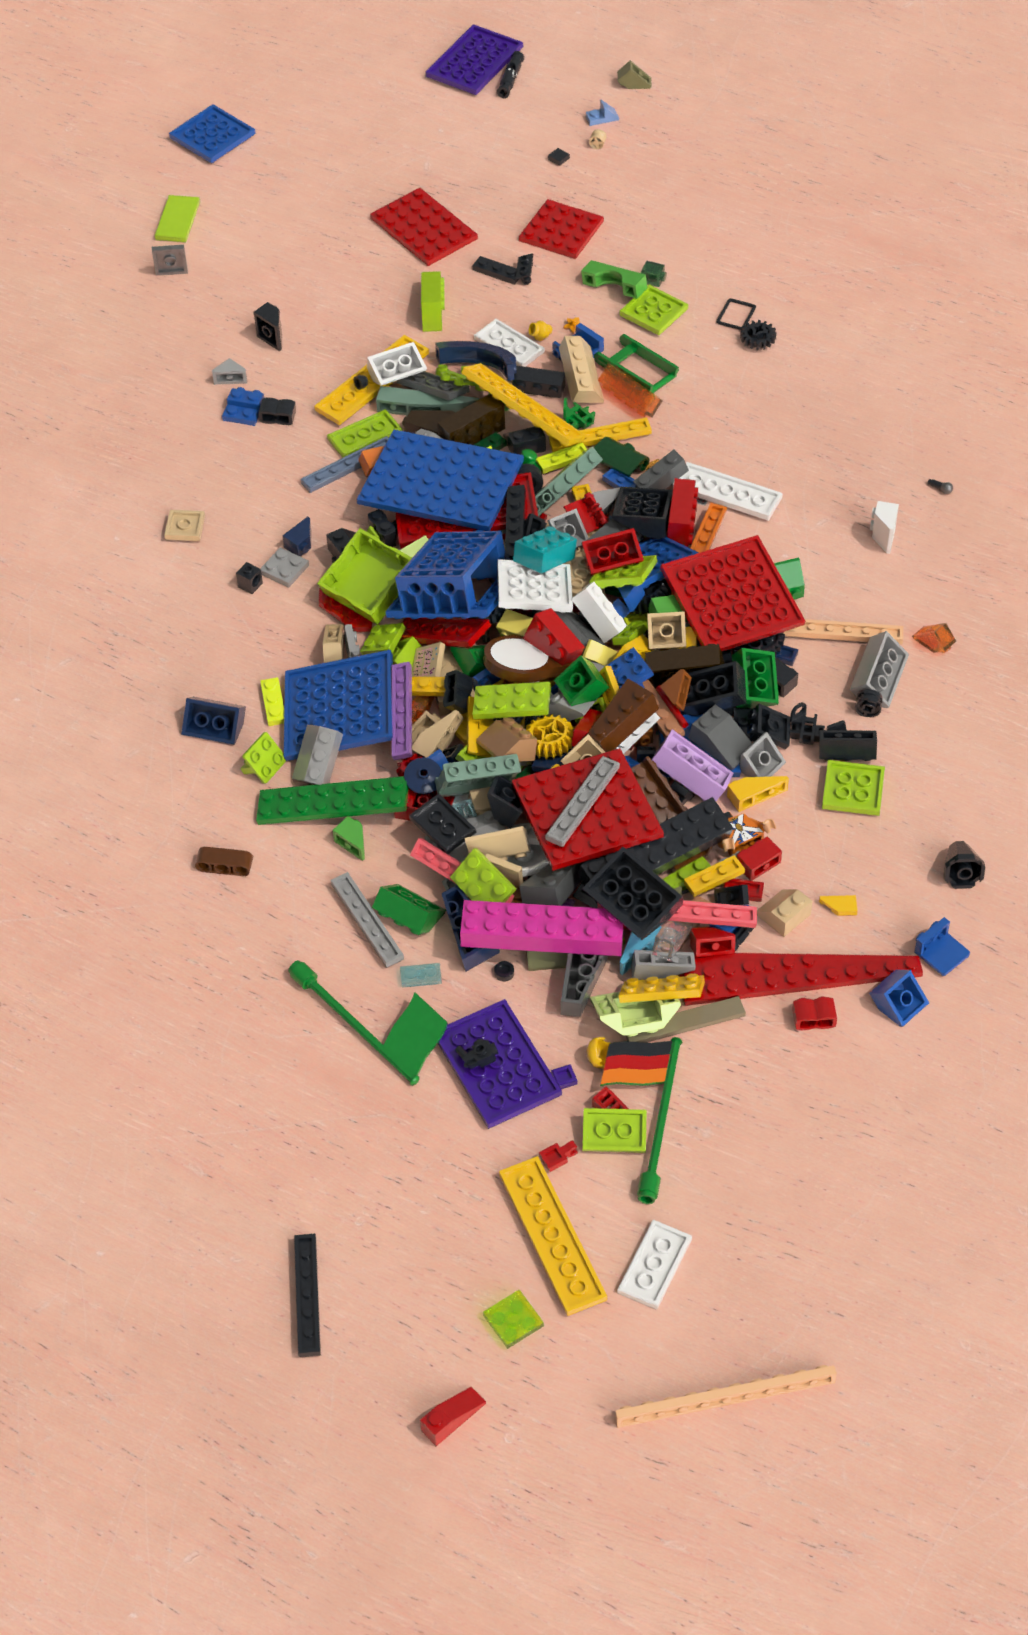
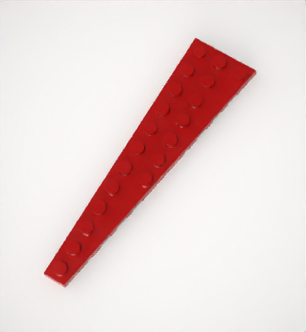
[678,953,923,1006]

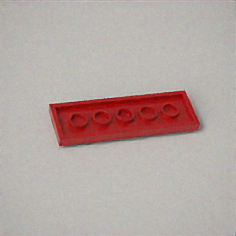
[399,617,491,648]

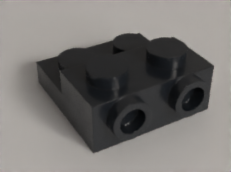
[747,703,790,749]

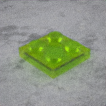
[483,1289,544,1349]

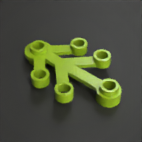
[435,364,484,391]

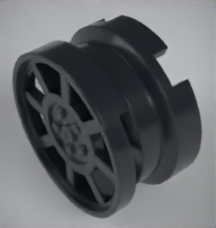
[855,689,883,717]

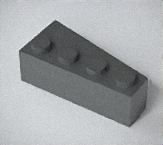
[519,860,588,906]

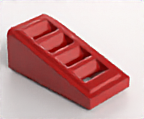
[592,1086,629,1109]

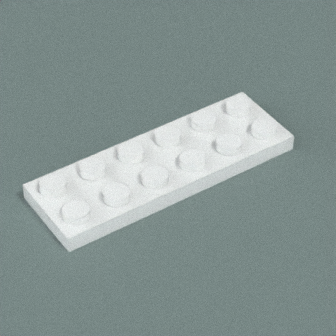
[673,462,783,521]

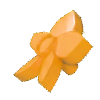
[564,317,580,333]

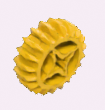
[526,715,574,760]

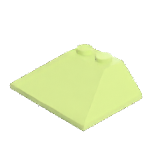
[590,991,681,1037]

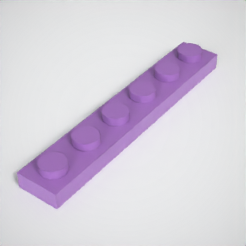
[392,662,412,760]

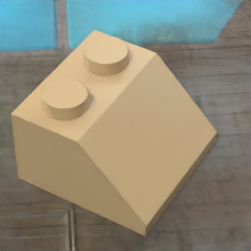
[648,612,686,650]
[757,889,813,937]

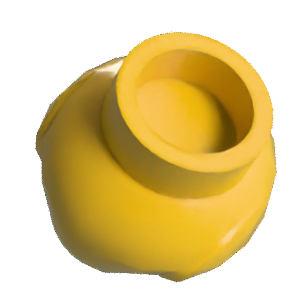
[528,320,553,341]

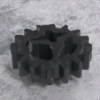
[740,320,777,350]

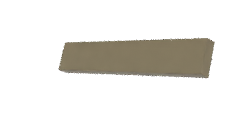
[625,996,746,1043]

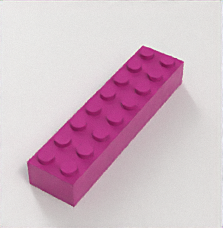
[460,900,623,956]

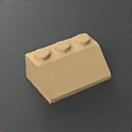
[465,826,531,861]

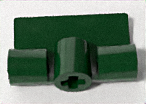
[594,436,650,477]

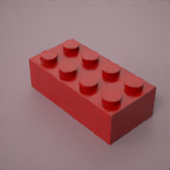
[667,478,699,547]

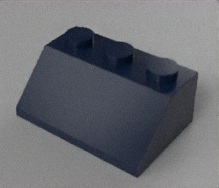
[181,696,246,745]

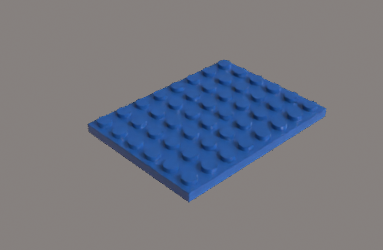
[357,430,524,531]

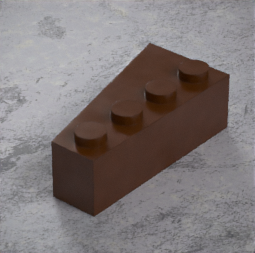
[587,679,659,752]

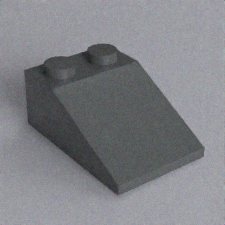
[688,704,752,770]

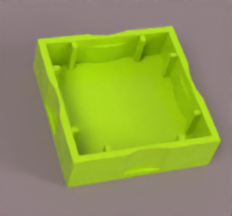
[317,528,412,625]

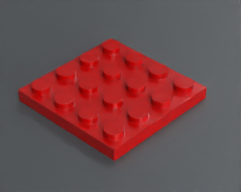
[519,199,604,259]

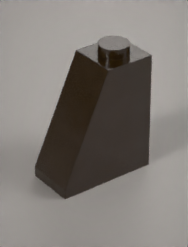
[402,410,455,435]

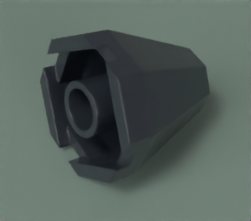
[944,841,986,889]

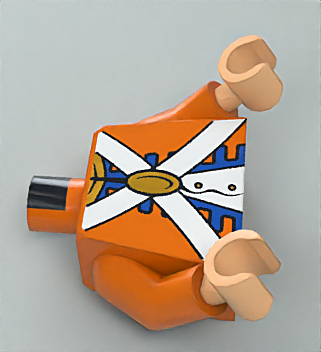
[717,812,776,856]

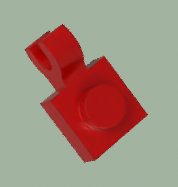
[539,1140,578,1172]

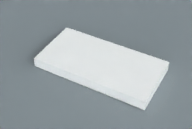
[474,319,545,367]
[617,1220,692,1310]

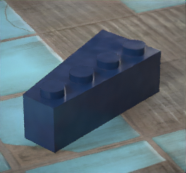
[441,885,500,972]

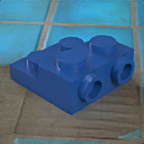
[222,387,264,426]

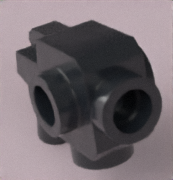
[455,1039,499,1069]

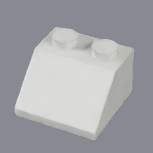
[870,501,899,554]

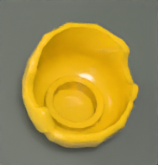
[586,1037,610,1068]

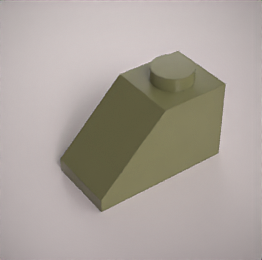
[617,60,652,89]

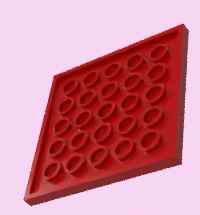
[660,535,806,652]
[512,748,664,871]

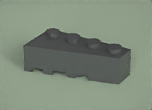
[561,953,609,1017]

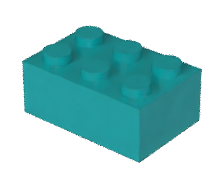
[513,526,577,573]

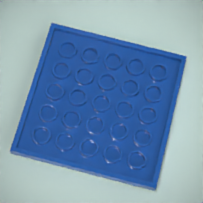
[284,650,393,761]

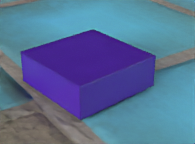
[551,1064,578,1089]

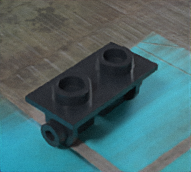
[516,253,533,285]

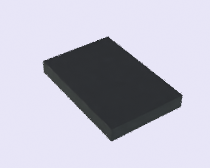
[409,793,477,854]

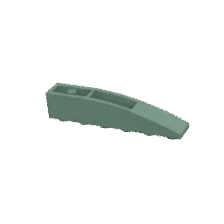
[376,386,479,416]
[535,446,603,516]

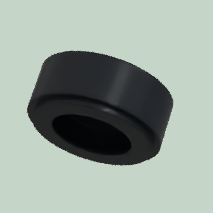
[494,961,514,982]

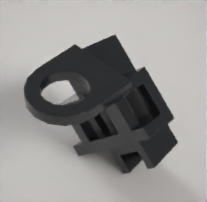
[790,702,825,745]

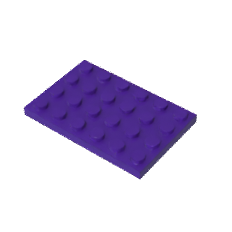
[425,24,523,95]
[438,999,562,1129]

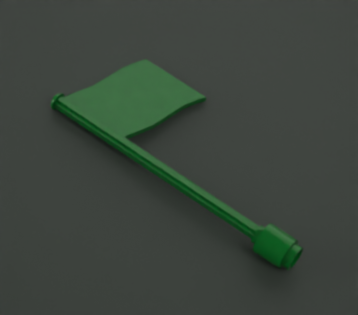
[288,960,448,1086]

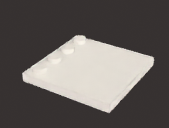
[497,559,573,613]

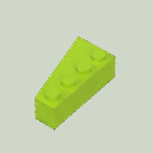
[421,271,445,332]

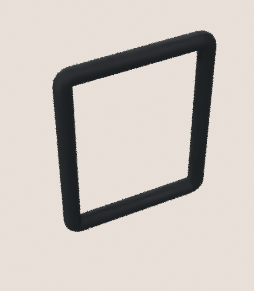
[716,298,756,330]

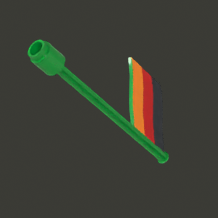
[600,1037,682,1204]

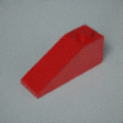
[420,1387,486,1447]

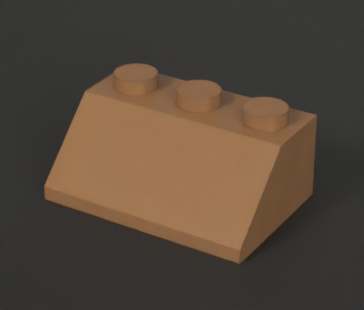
[476,718,537,761]

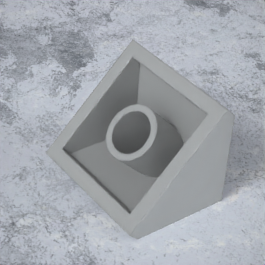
[740,732,786,777]

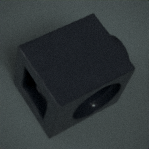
[236,562,263,594]

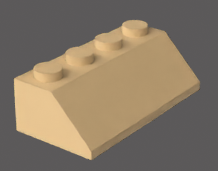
[559,336,604,403]

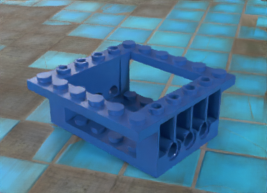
[386,531,505,619]

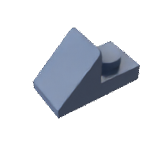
[586,99,619,126]

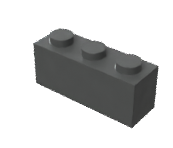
[633,449,689,489]

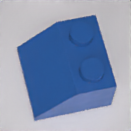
[869,969,929,1027]

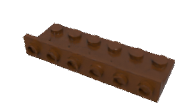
[631,756,712,873]

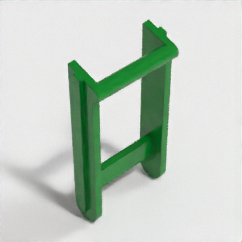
[594,334,679,397]

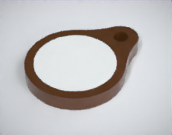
[483,635,574,683]

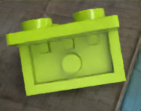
[240,732,286,784]

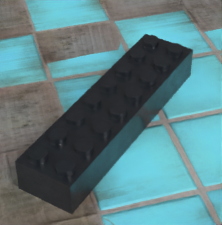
[578,797,733,904]

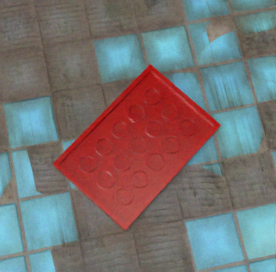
[370,187,478,266]

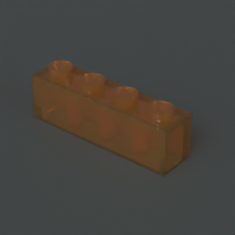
[598,363,663,417]

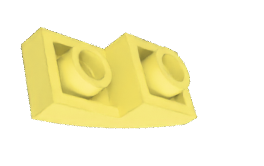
[583,639,618,666]

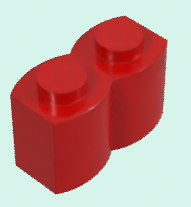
[792,996,837,1030]

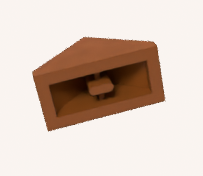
[660,669,692,711]

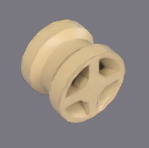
[589,129,607,149]

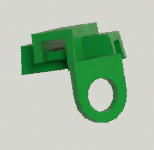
[563,398,596,430]

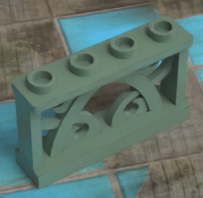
[435,754,521,797]

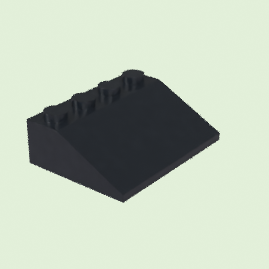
[612,487,673,540]
[582,847,683,940]

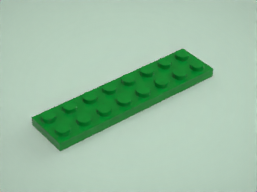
[256,776,408,825]

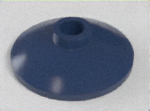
[404,758,442,794]

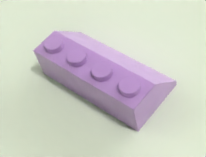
[652,729,734,801]

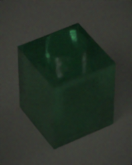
[641,260,667,287]

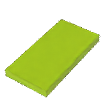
[155,195,200,242]
[327,409,403,458]

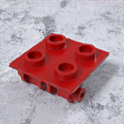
[563,492,608,534]

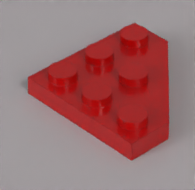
[319,588,372,632]

